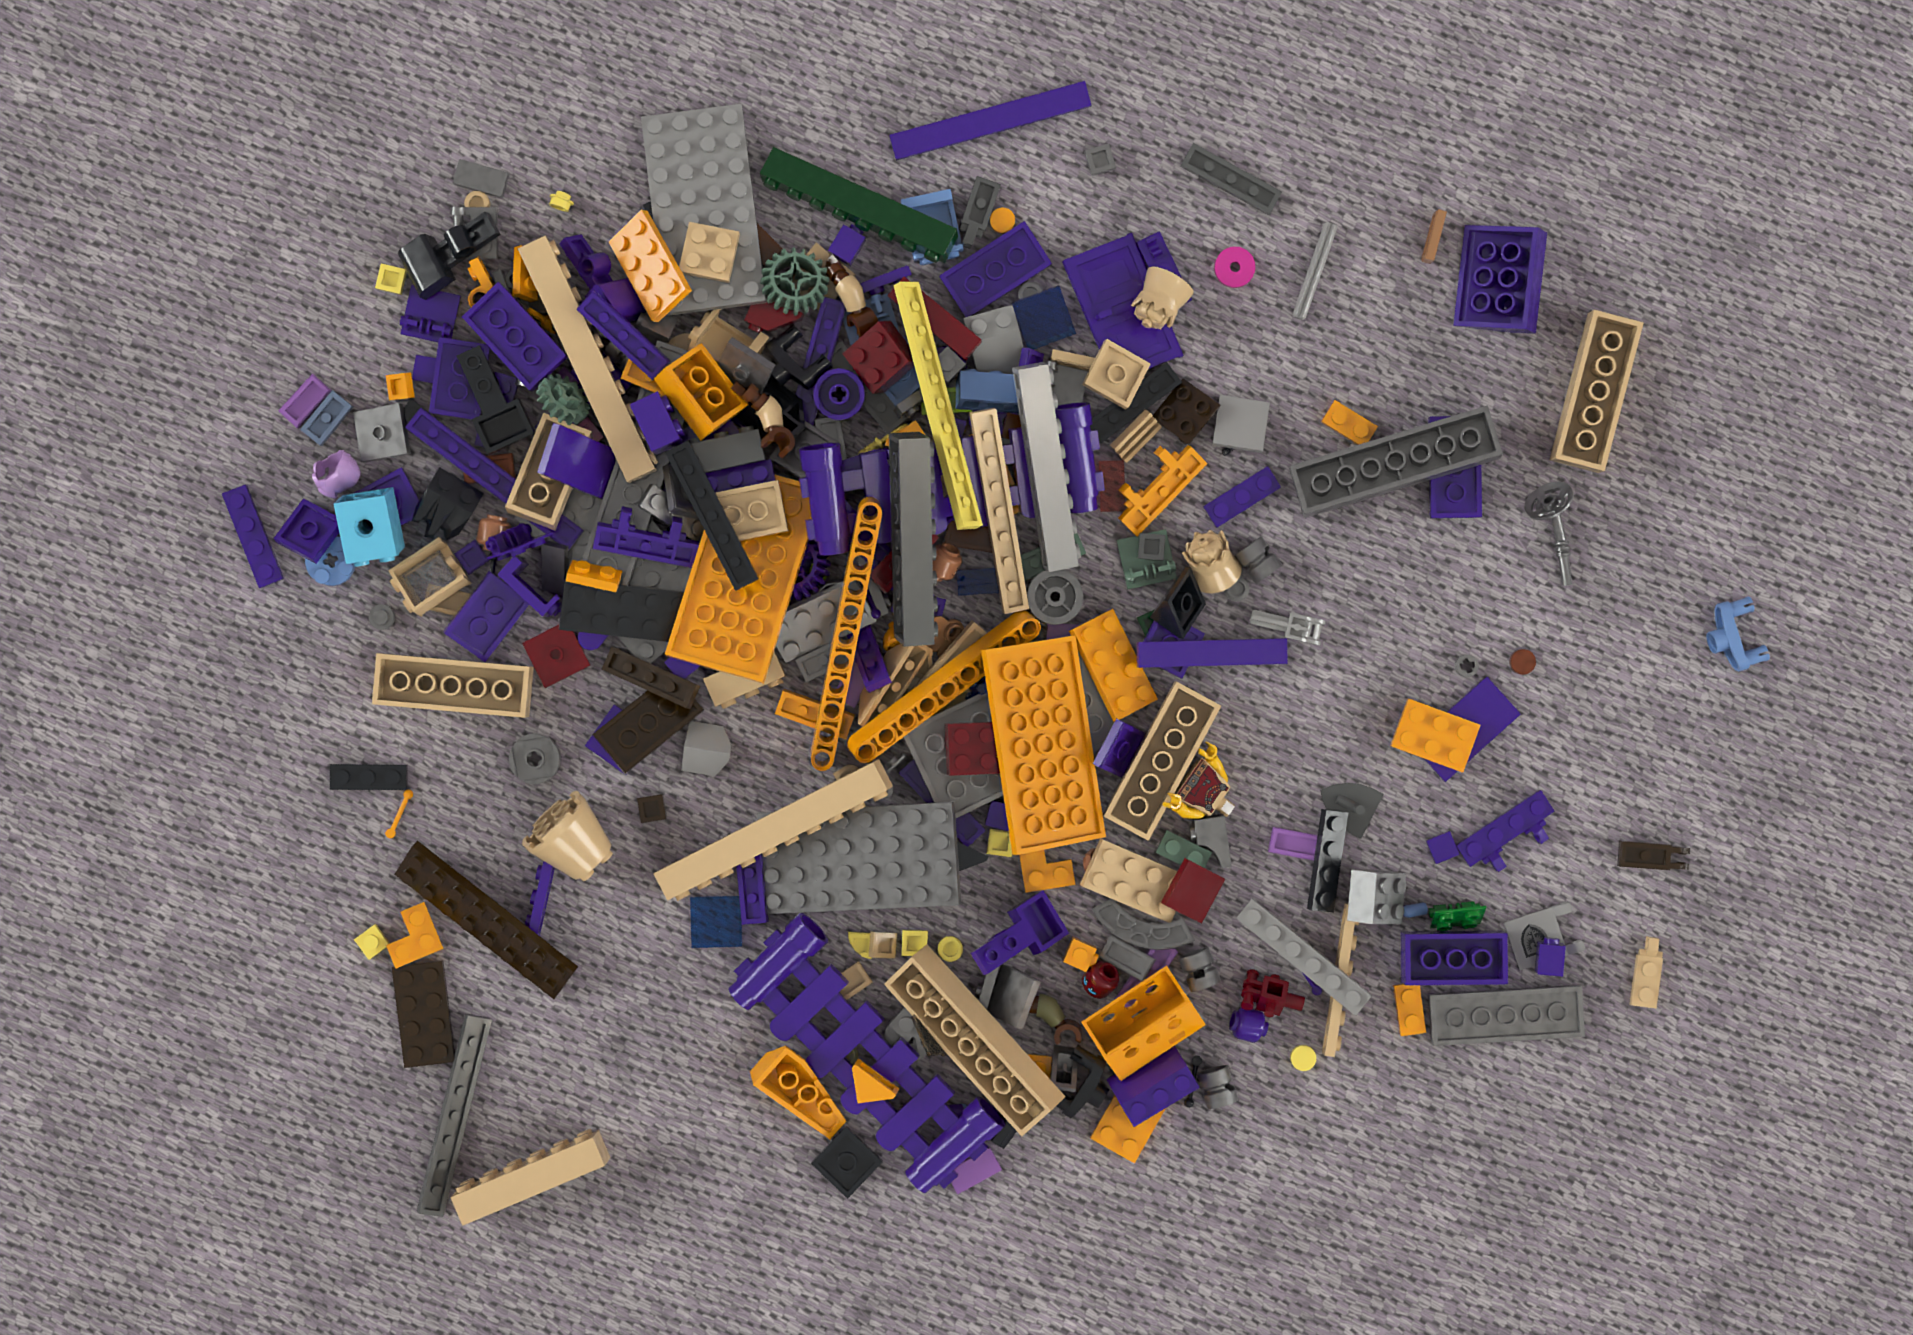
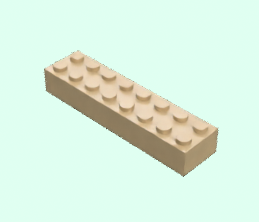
[884,944,1066,1136]

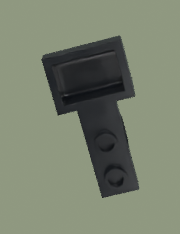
[398,212,501,300]
[457,345,535,455]

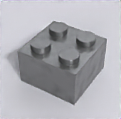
[1347,870,1406,924]

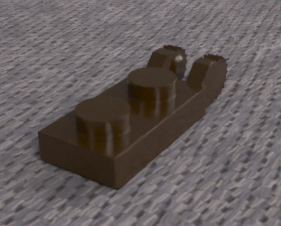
[1617,841,1690,870]

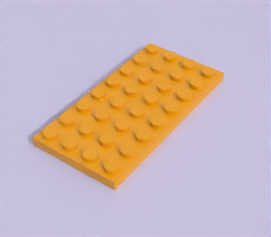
[665,475,812,684]
[981,635,1106,855]

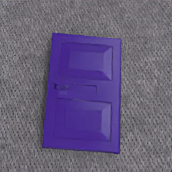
[1062,233,1184,369]

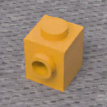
[1062,936,1099,972]

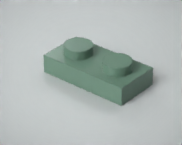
[1155,830,1212,868]

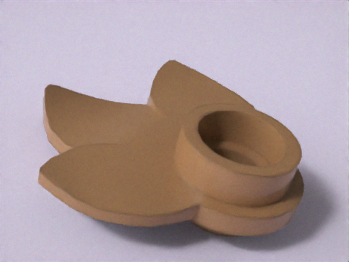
[926,616,964,658]

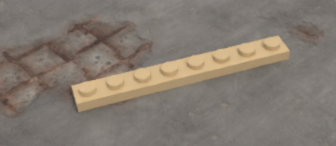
[969,408,1029,614]

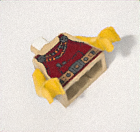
[1163,741,1235,819]

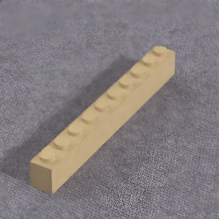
[517,235,659,484]
[653,759,893,901]

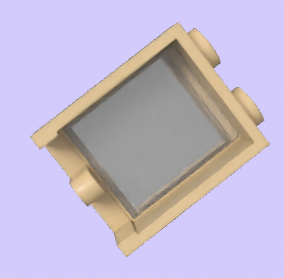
[388,537,472,617]

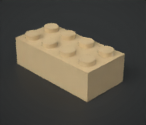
[505,413,593,531]

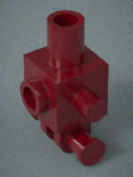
[1241,969,1305,1017]

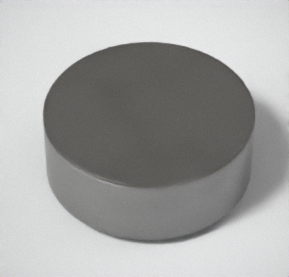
[1018,282,1043,308]

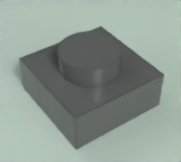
[1137,533,1165,561]

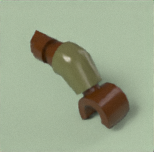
[1029,993,1082,1045]

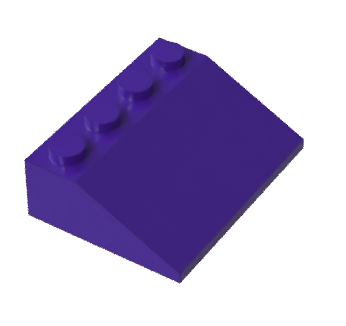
[1453,225,1547,334]

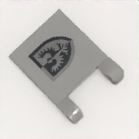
[1503,901,1585,970]

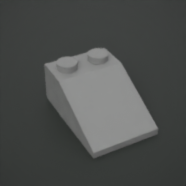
[963,305,1024,374]

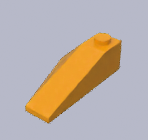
[750,1045,846,1139]

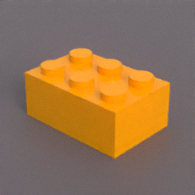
[654,343,749,441]

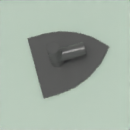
[1320,783,1384,839]

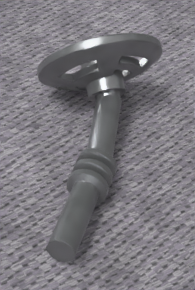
[1524,482,1574,586]

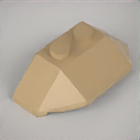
[858,643,933,735]

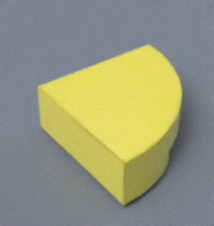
[848,931,872,959]

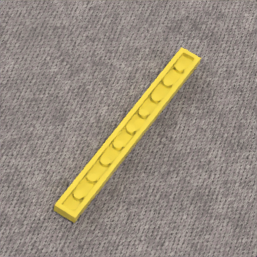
[893,282,983,530]

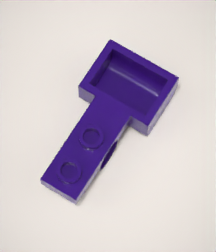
[559,234,646,322]
[970,890,1069,975]

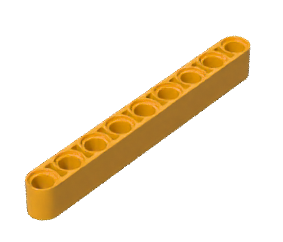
[847,610,1041,763]

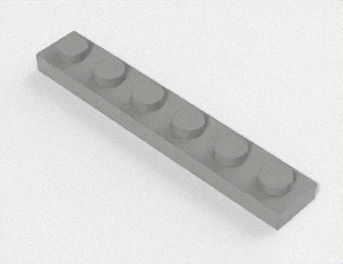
[1236,898,1373,1016]

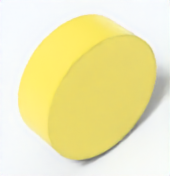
[938,936,963,962]
[1290,1045,1316,1071]

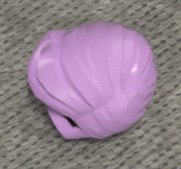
[312,450,361,498]

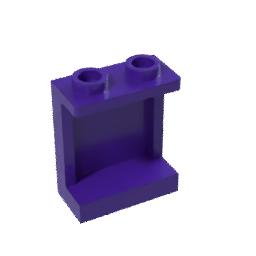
[497,556,563,617]

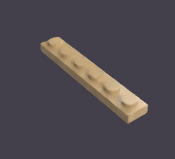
[1322,902,1359,1057]

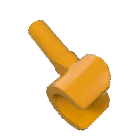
[527,307,556,334]

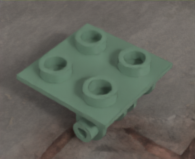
[1116,529,1177,590]

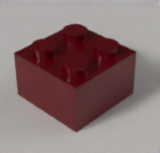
[842,321,914,394]
[945,721,1000,776]

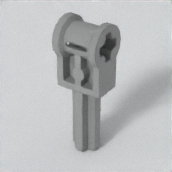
[1250,610,1326,646]

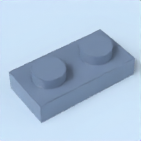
[300,390,353,446]

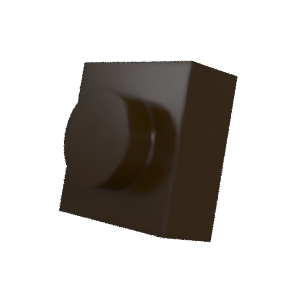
[637,794,667,823]

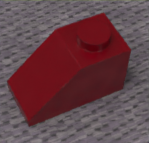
[744,297,804,334]

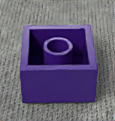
[629,391,685,455]

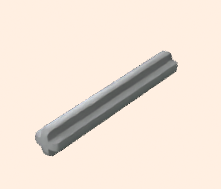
[1292,222,1337,320]

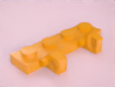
[1118,445,1207,537]

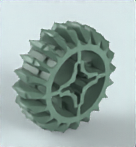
[760,247,830,316]

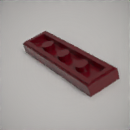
[888,277,982,361]

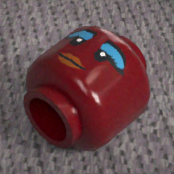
[1082,961,1120,999]

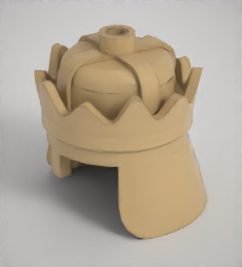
[1131,267,1193,329]
[1182,530,1242,593]

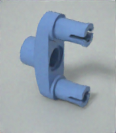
[1706,596,1770,672]

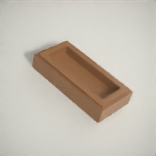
[1421,209,1447,264]

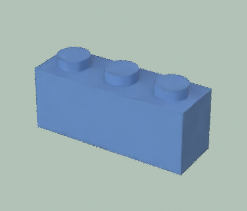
[956,369,1019,413]

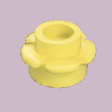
[549,191,574,212]

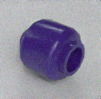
[1229,1008,1269,1043]

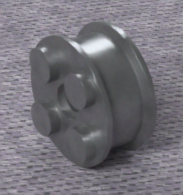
[1027,570,1083,625]

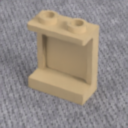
[687,309,769,364]

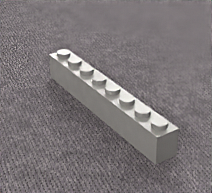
[1012,362,1081,572]

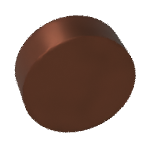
[1509,649,1536,675]

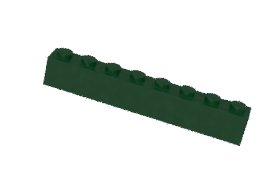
[760,147,958,263]

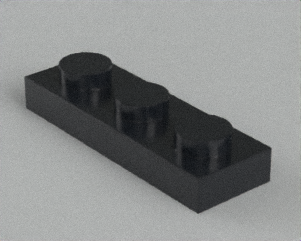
[330,764,408,790]

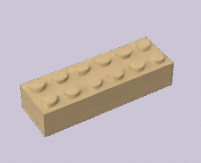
[1549,310,1644,473]
[372,653,534,718]
[1103,681,1221,841]
[450,1129,610,1226]

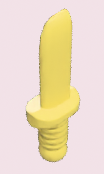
[858,423,908,455]

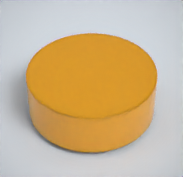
[990,207,1015,234]

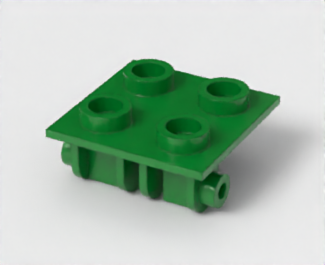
[1428,901,1486,931]

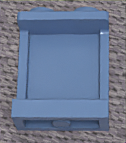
[901,189,964,265]

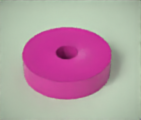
[1214,247,1255,288]

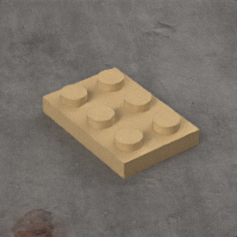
[716,480,789,541]

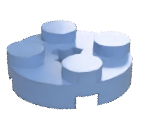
[305,536,355,586]

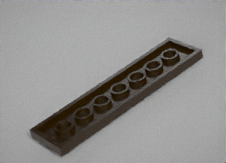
[394,840,578,999]

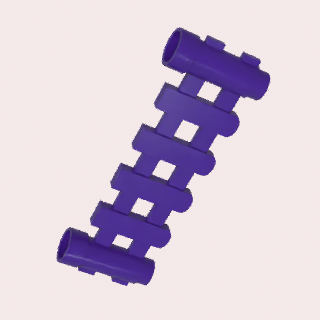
[799,402,1105,555]
[728,913,1005,1193]

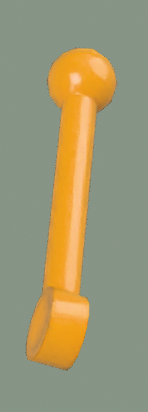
[385,789,413,839]

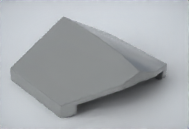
[681,721,732,776]

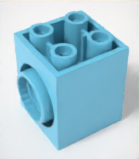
[334,487,405,567]

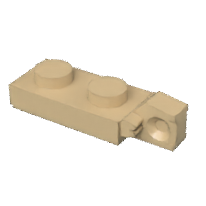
[1630,936,1663,1009]

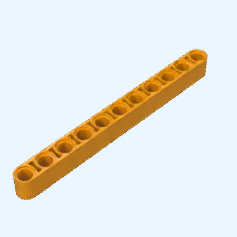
[811,497,882,771]

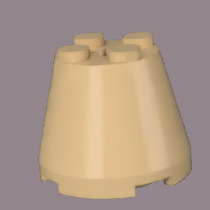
[522,791,613,882]

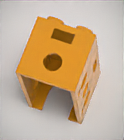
[1082,965,1206,1081]

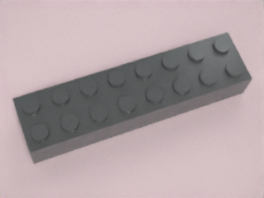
[889,432,938,647]

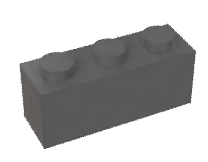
[688,426,767,473]

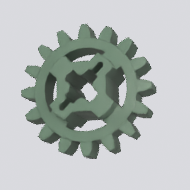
[536,374,591,425]

